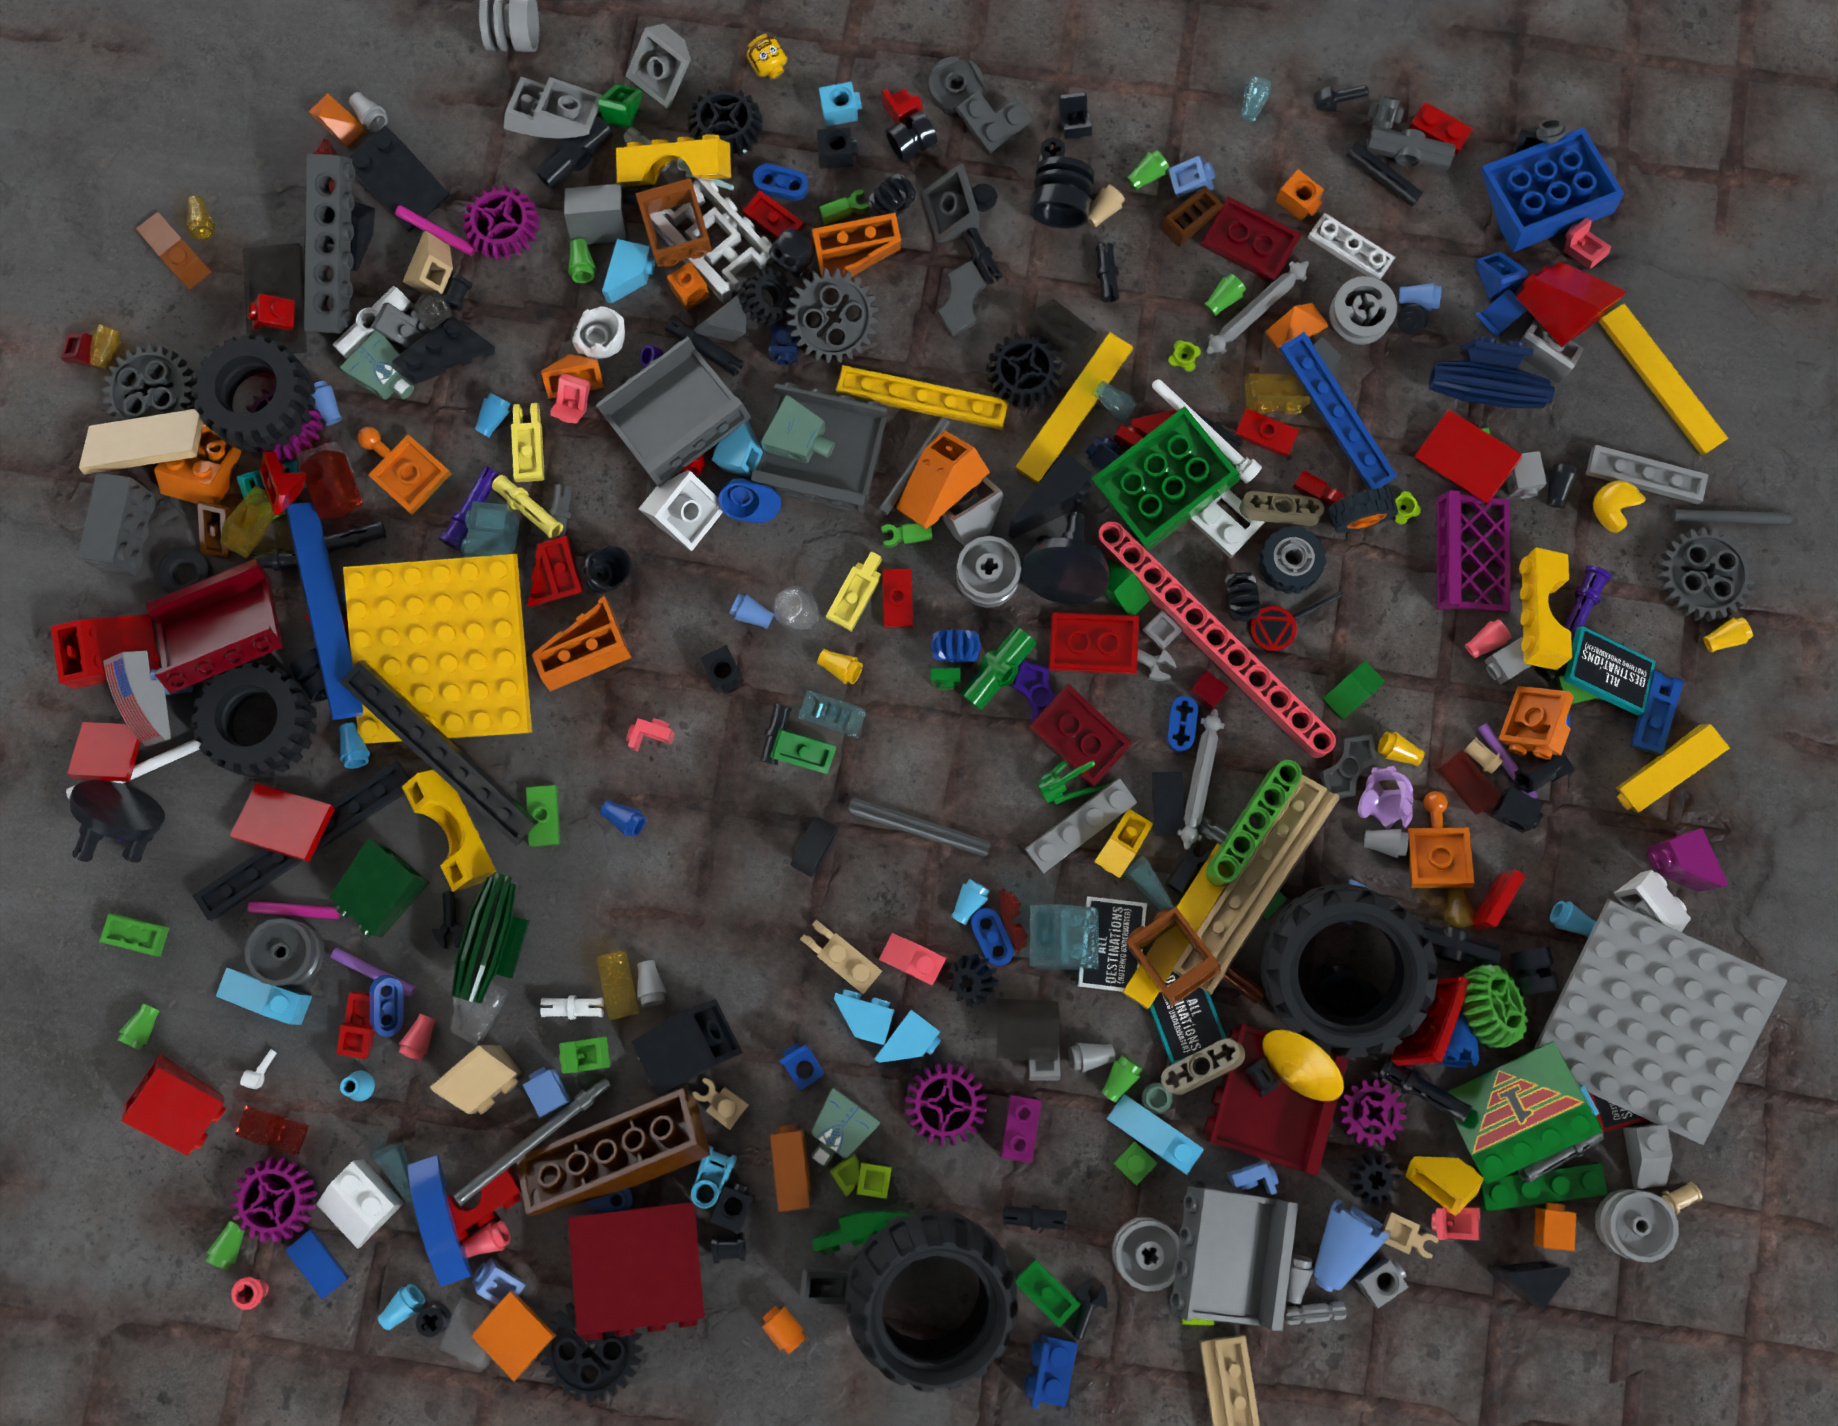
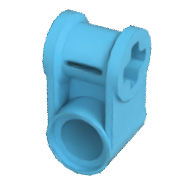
[691,1145,737,1208]

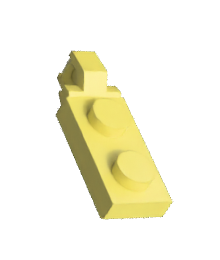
[826,551,882,632]

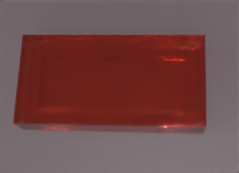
[1437,750,1501,815]

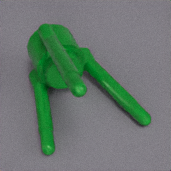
[1036,760,1111,805]

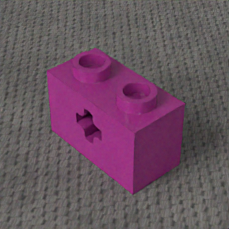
[1000,1095,1041,1163]

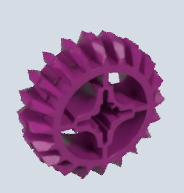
[463,184,540,261]
[245,384,323,462]
[905,1063,987,1147]
[230,1157,318,1243]

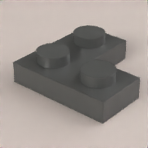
[955,90,1033,155]
[371,294,449,350]

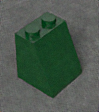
[329,838,430,938]

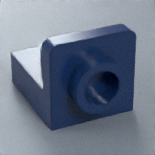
[768,325,800,365]

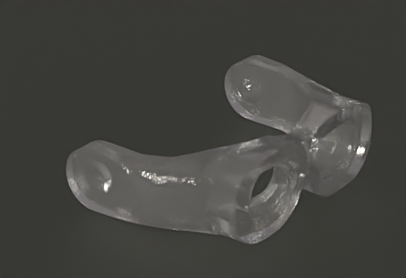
[296,442,354,489]

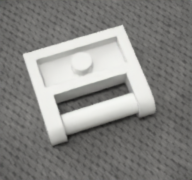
[1189,488,1265,558]

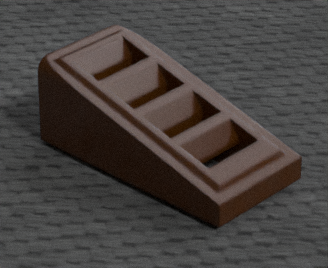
[1161,186,1224,247]

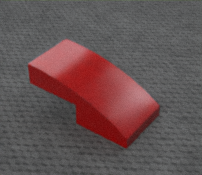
[336,990,375,1059]

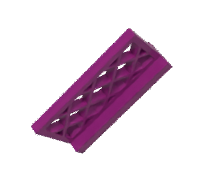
[1437,490,1511,613]

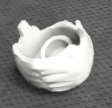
[572,307,625,359]

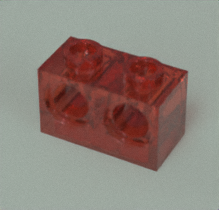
[300,450,363,520]

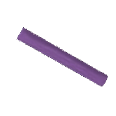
[1477,723,1538,798]
[331,948,416,998]

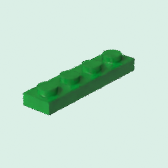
[1479,1162,1607,1211]

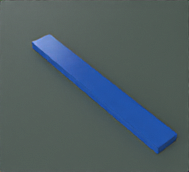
[285,502,363,720]

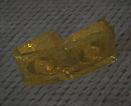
[596,950,639,1020]

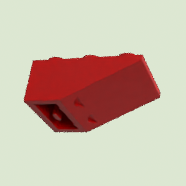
[51,614,161,689]

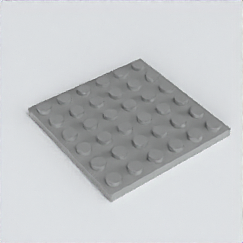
[1533,899,1788,1145]

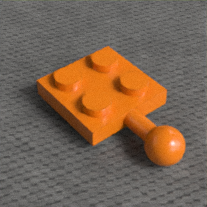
[357,427,452,515]
[1407,791,1475,888]

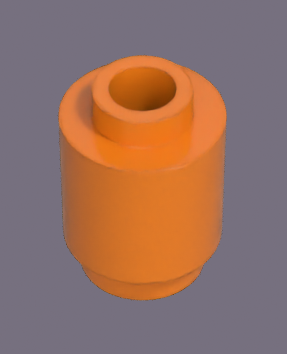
[761,1305,807,1355]

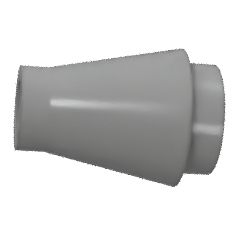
[349,92,388,132]
[1363,829,1409,858]
[637,960,667,1007]
[1068,1043,1115,1073]
[1286,1254,1314,1304]

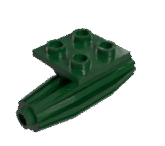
[451,872,530,1004]

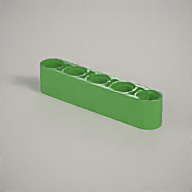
[1206,760,1302,886]

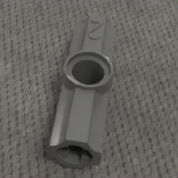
[1366,126,1455,171]

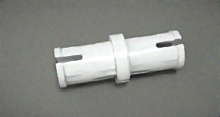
[540,995,604,1019]

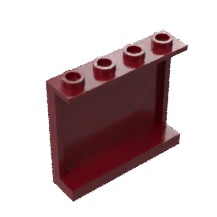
[146,559,283,694]
[1203,1023,1349,1176]
[568,1202,705,1341]

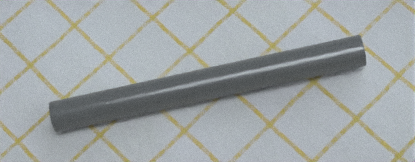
[878,417,951,516]
[1672,509,1792,524]

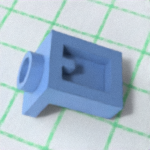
[1168,156,1216,197]
[1227,1161,1278,1195]
[473,1257,526,1305]

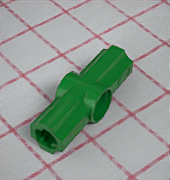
[960,626,1037,711]

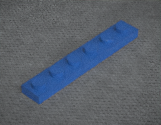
[1278,331,1398,490]

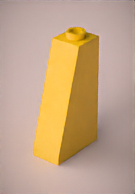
[1616,724,1730,813]

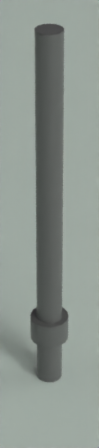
[453,1077,612,1206]

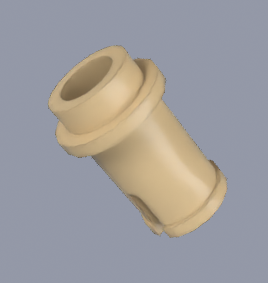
[1464,737,1503,774]
[1661,1182,1702,1215]

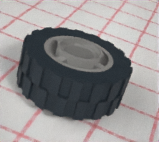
[1258,526,1326,594]

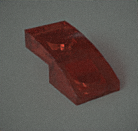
[235,1105,310,1155]

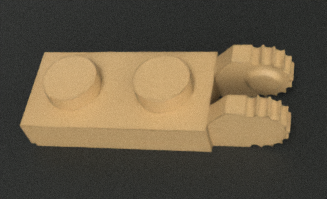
[800,920,882,995]

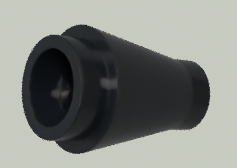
[1547,464,1578,509]

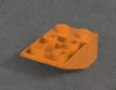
[154,422,243,504]
[896,430,990,529]

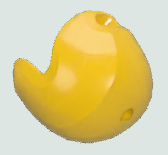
[1593,480,1646,534]

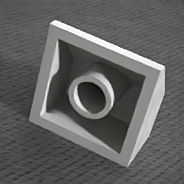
[1614,870,1691,932]
[316,1159,404,1249]

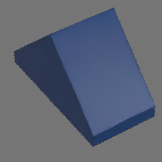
[1475,252,1528,300]

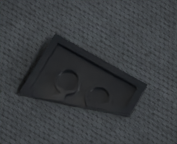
[392,315,495,385]

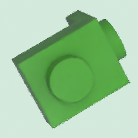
[559,1037,610,1074]

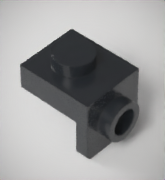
[1059,92,1092,139]

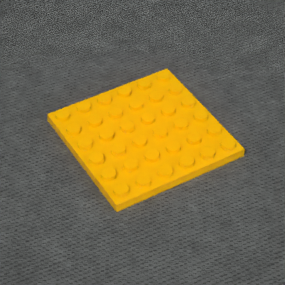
[343,554,532,743]

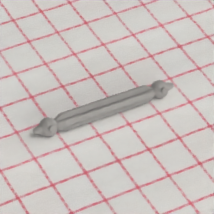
[1206,261,1309,355]
[1177,709,1225,850]

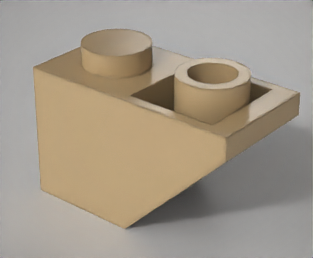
[403,231,453,296]

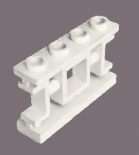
[650,176,774,304]

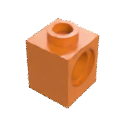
[1275,169,1324,221]
[667,261,710,312]
[1534,1203,1576,1251]

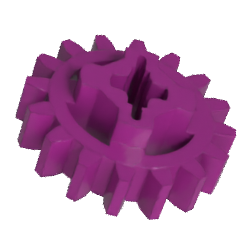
[1337,1079,1407,1147]

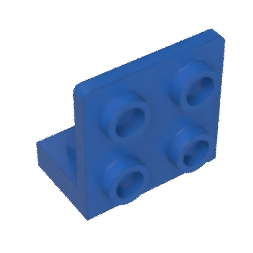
[1024,1334,1078,1409]

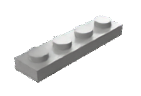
[1586,445,1709,504]
[1024,778,1137,874]

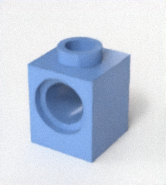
[523,1067,572,1118]

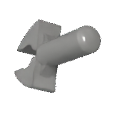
[1137,648,1176,681]

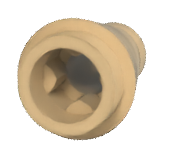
[1087,185,1125,228]

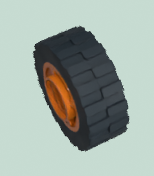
[1329,487,1398,533]

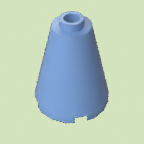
[1313,1199,1390,1292]

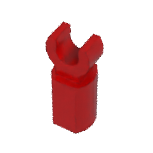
[1293,469,1345,507]

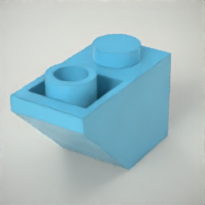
[712,421,763,478]
[834,989,895,1045]

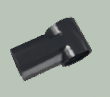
[1514,751,1575,794]

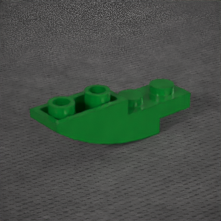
[811,1210,913,1255]

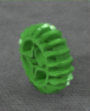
[1462,965,1528,1048]

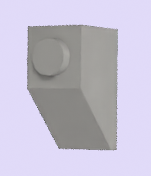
[1623,1123,1673,1189]

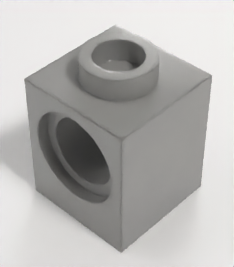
[1506,451,1547,499]
[1484,637,1532,685]
[1353,1257,1408,1308]

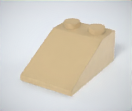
[430,1045,523,1114]

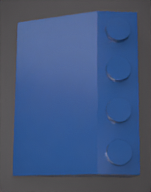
[1480,127,1624,252]

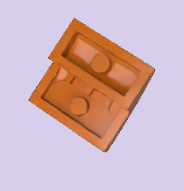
[471,1291,556,1381]

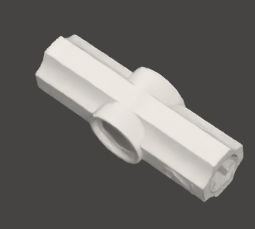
[332,286,413,359]

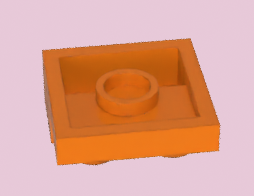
[1498,686,1574,759]

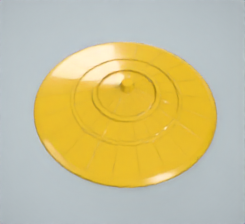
[1262,1030,1344,1101]

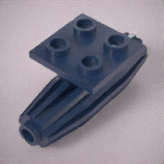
[1428,337,1555,408]

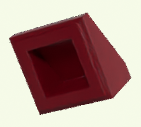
[61,332,102,366]
[1188,670,1229,711]

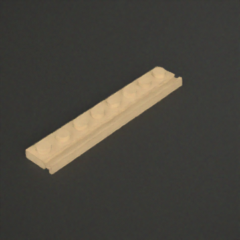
[1173,775,1339,995]
[1199,1334,1260,1426]

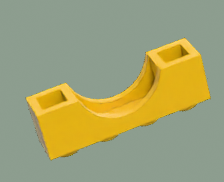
[616,134,731,186]
[1519,547,1572,670]
[402,770,496,892]

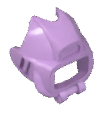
[1358,766,1413,829]

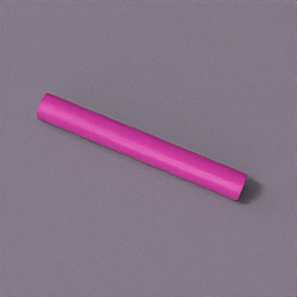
[395,205,475,257]
[248,901,341,919]

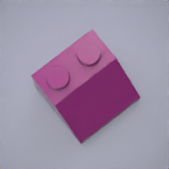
[1646,828,1729,892]

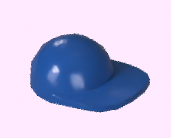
[719,478,781,523]

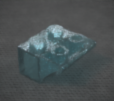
[461,501,520,558]
[1030,904,1099,970]

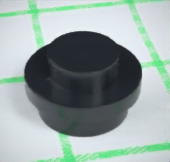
[971,183,997,212]

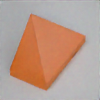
[308,93,368,149]
[1265,303,1329,356]
[541,354,605,399]

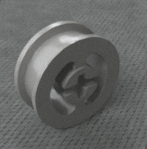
[1329,276,1397,345]

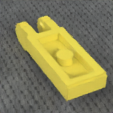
[511,403,545,483]

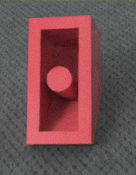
[879,933,946,987]

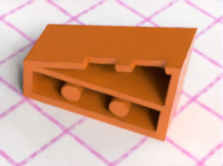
[812,213,901,293]
[532,595,632,692]

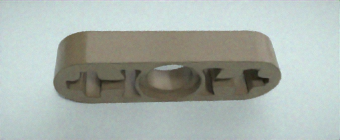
[1239,491,1324,526]
[1161,1039,1245,1095]

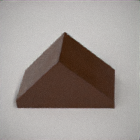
[197,500,243,559]

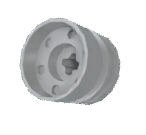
[479,0,539,52]

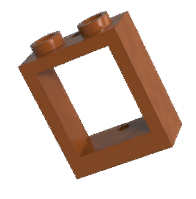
[635,178,712,267]
[1126,907,1221,1007]
[770,1124,813,1212]

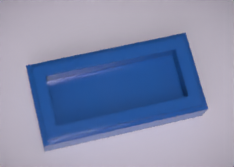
[285,1229,350,1299]

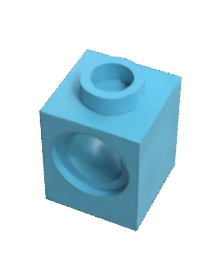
[819,82,862,127]

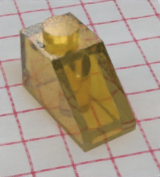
[220,486,275,558]

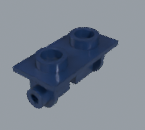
[1085,435,1122,469]

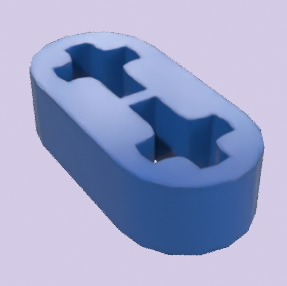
[1166,696,1198,753]

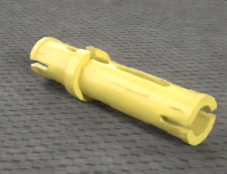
[492,475,563,539]

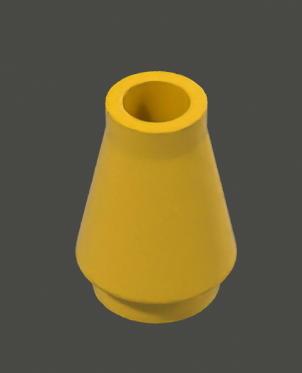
[1703,617,1753,653]
[817,649,863,684]
[1377,731,1425,767]

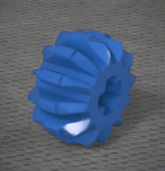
[931,629,981,663]

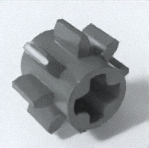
[1368,95,1404,129]

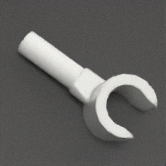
[240,1049,277,1089]

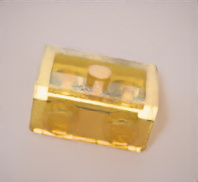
[1244,373,1311,414]

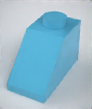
[602,239,656,303]
[875,1010,941,1063]

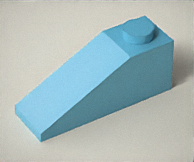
[216,968,312,1025]
[1107,1094,1204,1175]

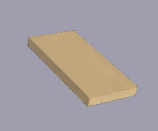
[79,409,203,475]

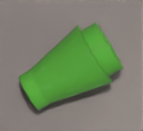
[1126,150,1169,191]
[568,238,596,283]
[1204,274,1246,316]
[117,1003,160,1051]
[1101,1055,1142,1102]
[206,1221,245,1270]

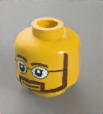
[746,34,788,79]

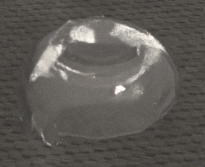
[772,586,820,630]

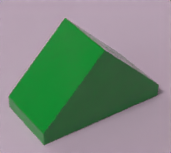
[598,84,643,129]
[1103,560,1151,615]
[1322,660,1385,720]

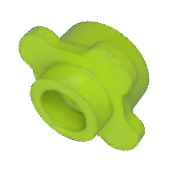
[1168,340,1201,372]
[1395,491,1421,525]

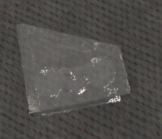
[451,983,509,1046]

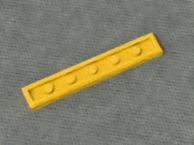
[1598,303,1729,456]
[1015,332,1133,485]
[836,365,1008,430]
[1122,843,1228,1010]

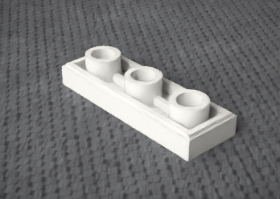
[1308,213,1395,280]

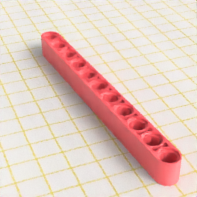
[1096,521,1336,758]

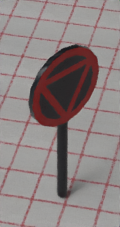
[1250,591,1343,652]

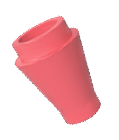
[1465,619,1512,659]
[398,1014,436,1062]
[461,1221,510,1258]
[231,1277,269,1310]

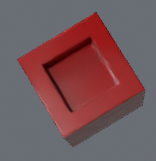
[882,88,923,124]

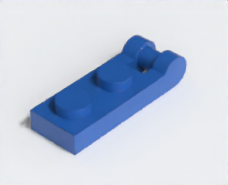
[1630,670,1683,756]

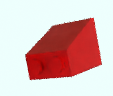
[1516,262,1627,347]
[121,1054,226,1156]

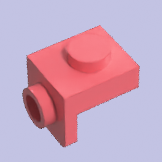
[1564,218,1611,269]
[550,373,590,424]
[626,718,675,752]
[1431,1206,1481,1240]

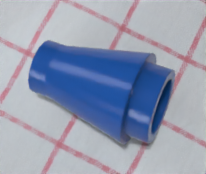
[600,800,646,837]

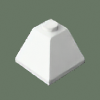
[639,470,723,551]

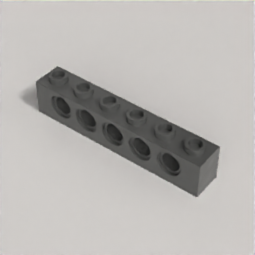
[304,153,355,334]

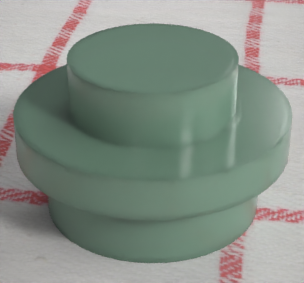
[1141,1083,1172,1114]

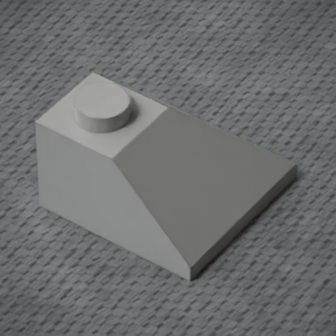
[626,24,691,108]
[941,476,1004,547]

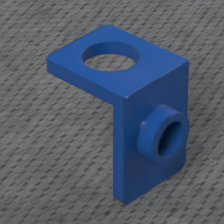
[1476,289,1527,336]
[779,1043,824,1090]

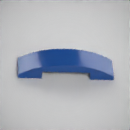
[407,1155,472,1287]

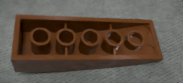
[516,1088,711,1217]

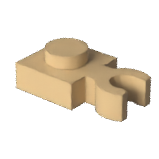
[693,1078,749,1130]
[1381,1212,1438,1258]

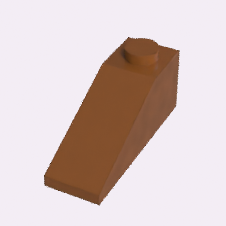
[136,211,211,289]

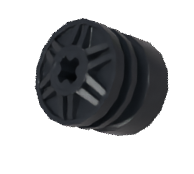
[1030,156,1095,229]

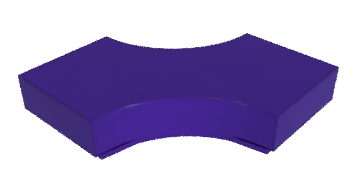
[1012,660,1055,723]

